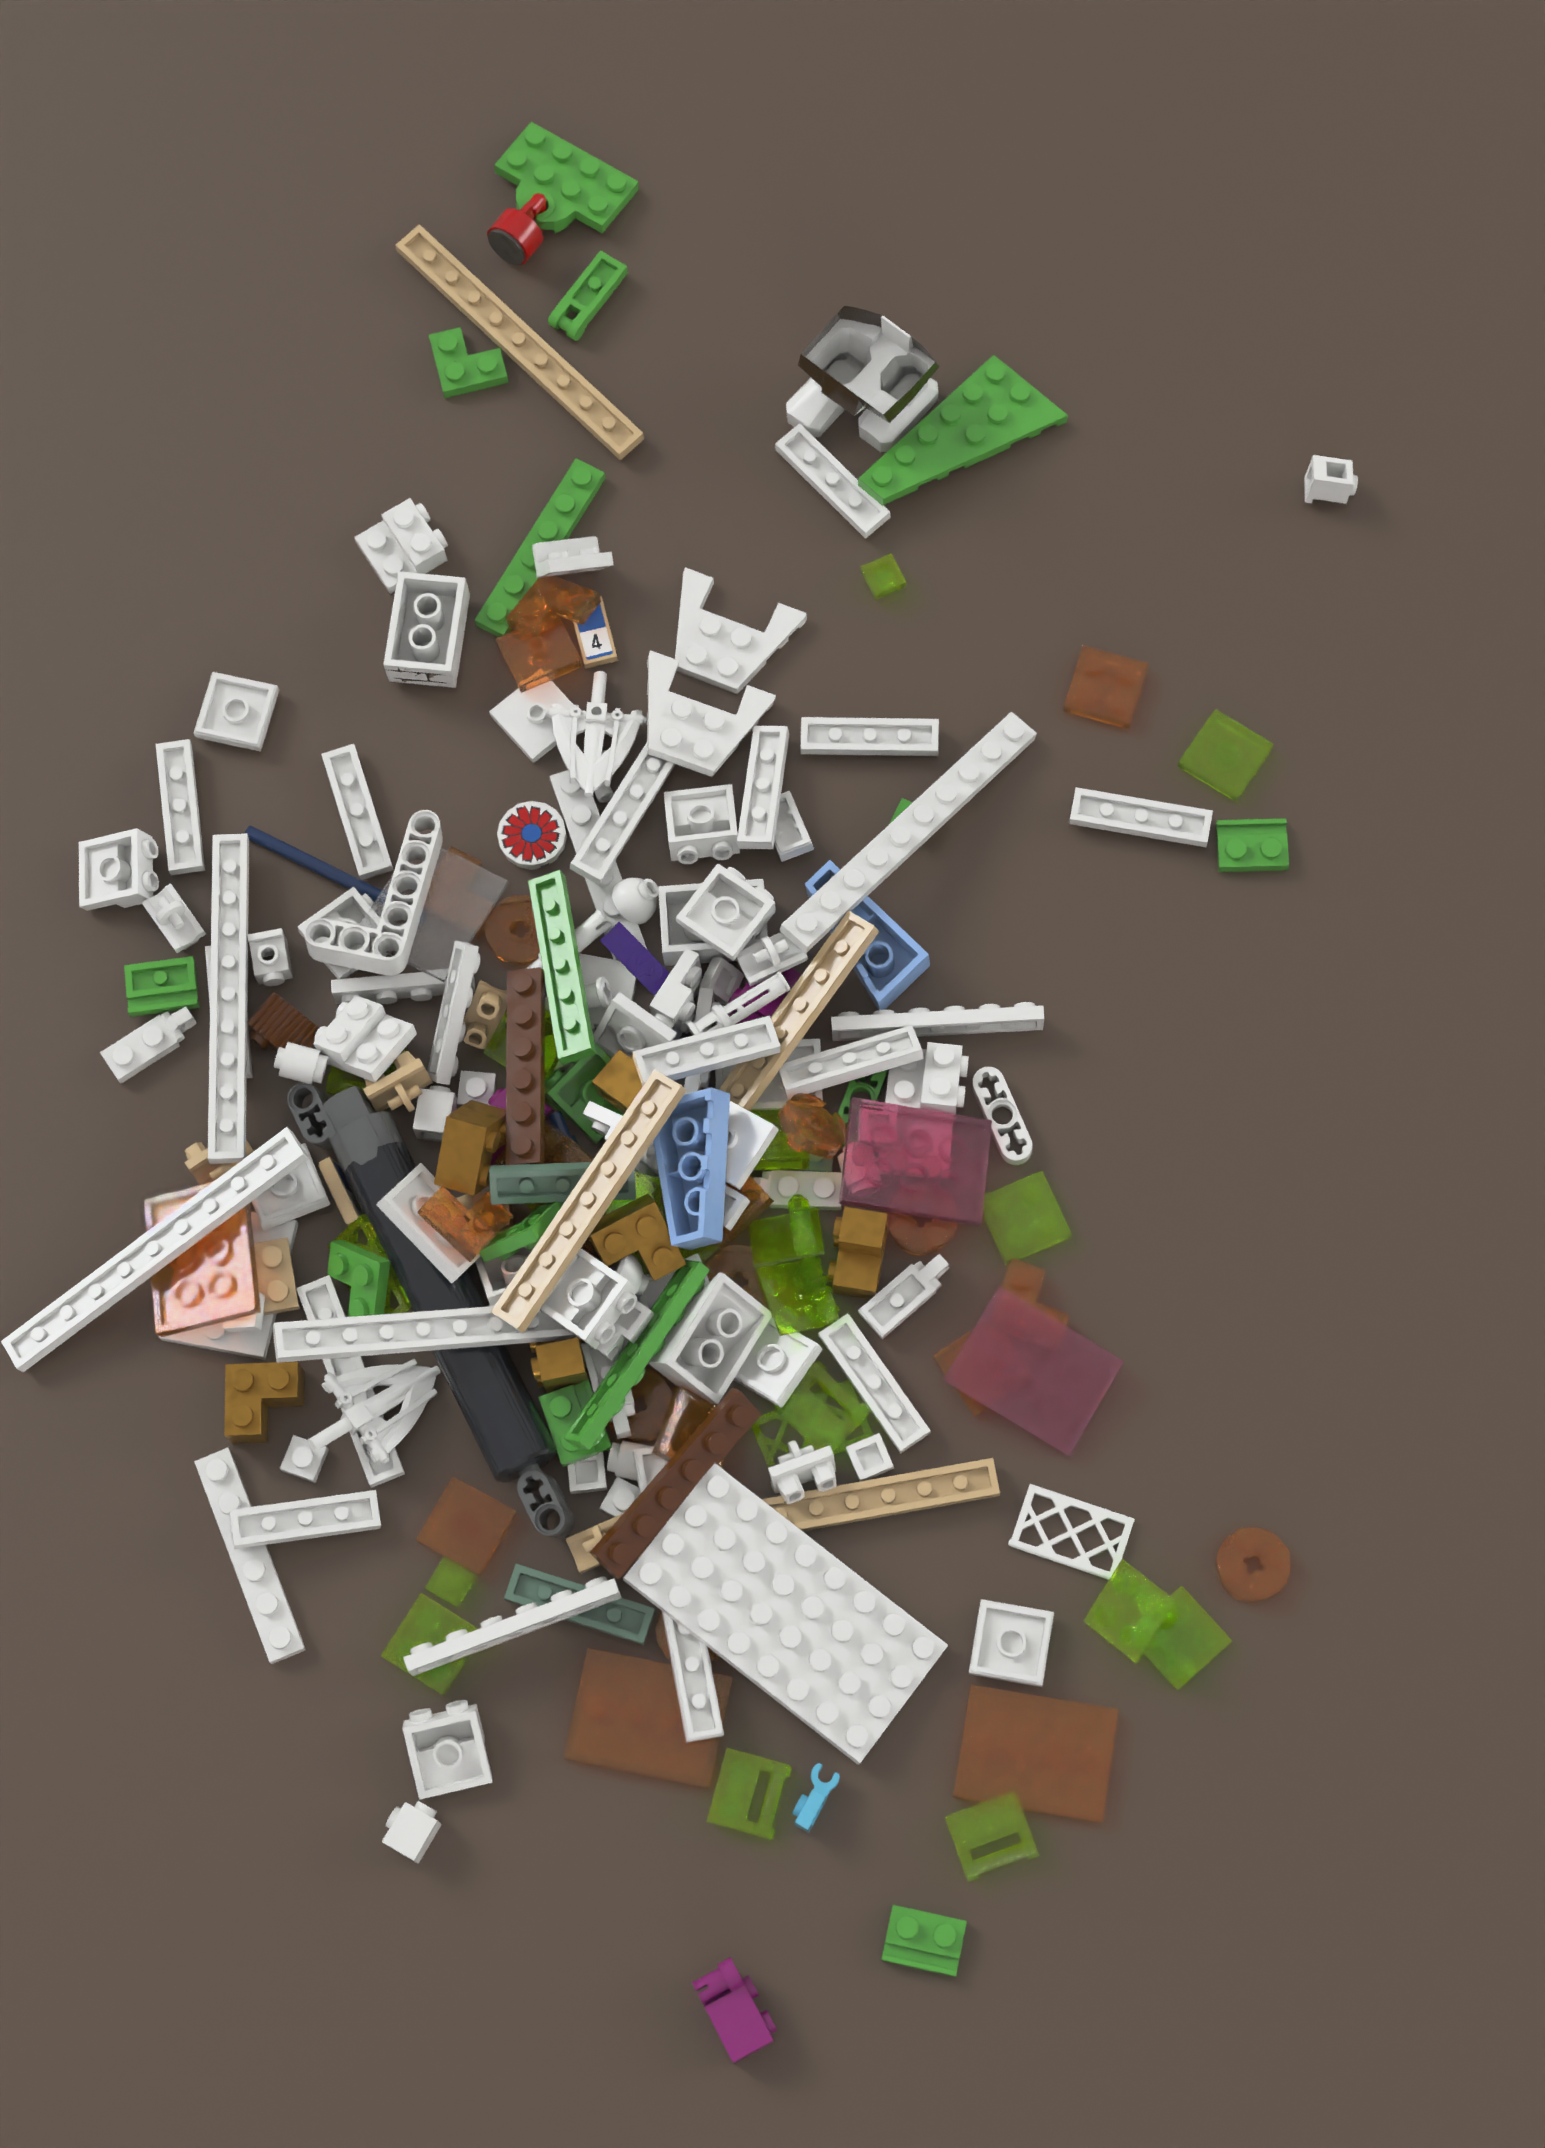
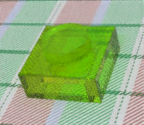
[861,553,906,600]
[425,1556,477,1608]

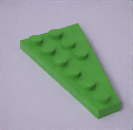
[858,355,1068,506]

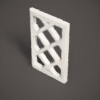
[1008,1484,1134,1582]

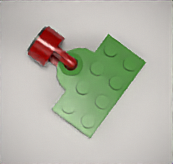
[487,122,639,265]

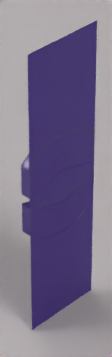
[600,922,670,996]

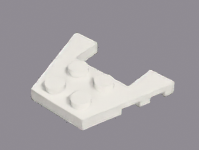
[675,567,807,694]
[647,650,776,777]

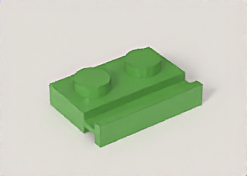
[1216,818,1289,872]
[124,956,200,1017]
[539,1380,612,1467]
[881,1905,967,1977]

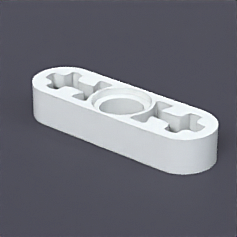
[972,1067,1032,1165]

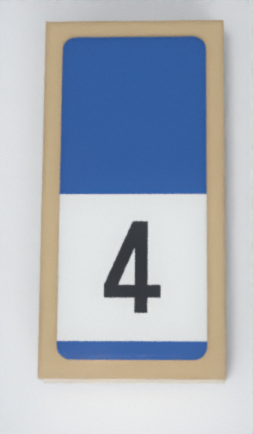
[569,596,618,669]
[318,1157,368,1231]

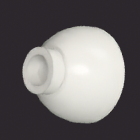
[612,877,659,924]
[610,1254,650,1297]

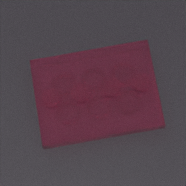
[839,1097,992,1226]
[943,1286,1124,1456]

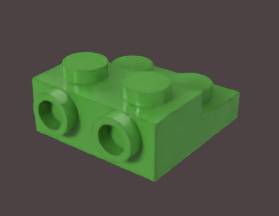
[545,1043,624,1144]

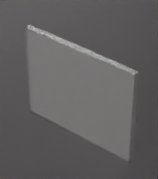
[359,847,508,982]

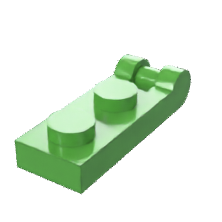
[548,250,628,341]

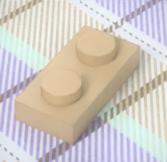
[252,1237,300,1316]

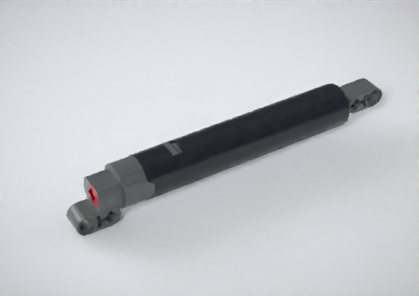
[287,1082,575,1538]

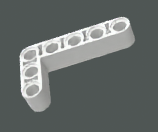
[304,810,443,976]

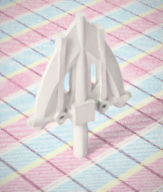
[546,671,647,797]
[308,1359,441,1464]

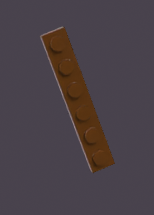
[506,967,545,1165]
[589,1388,762,1579]

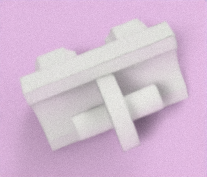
[141,883,206,953]
[736,932,808,987]
[768,1440,837,1504]

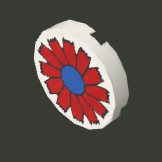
[497,801,567,870]

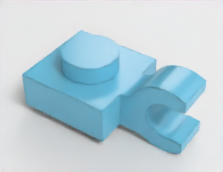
[792,1763,840,1833]

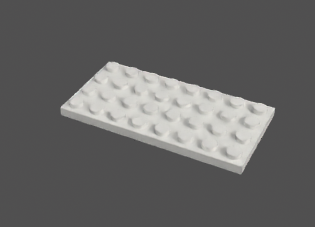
[623,1463,948,1765]

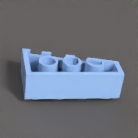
[805,860,930,1010]
[653,1087,730,1250]

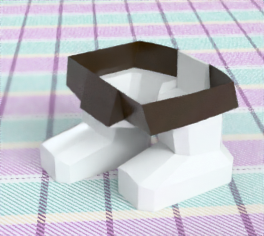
[786,306,940,452]

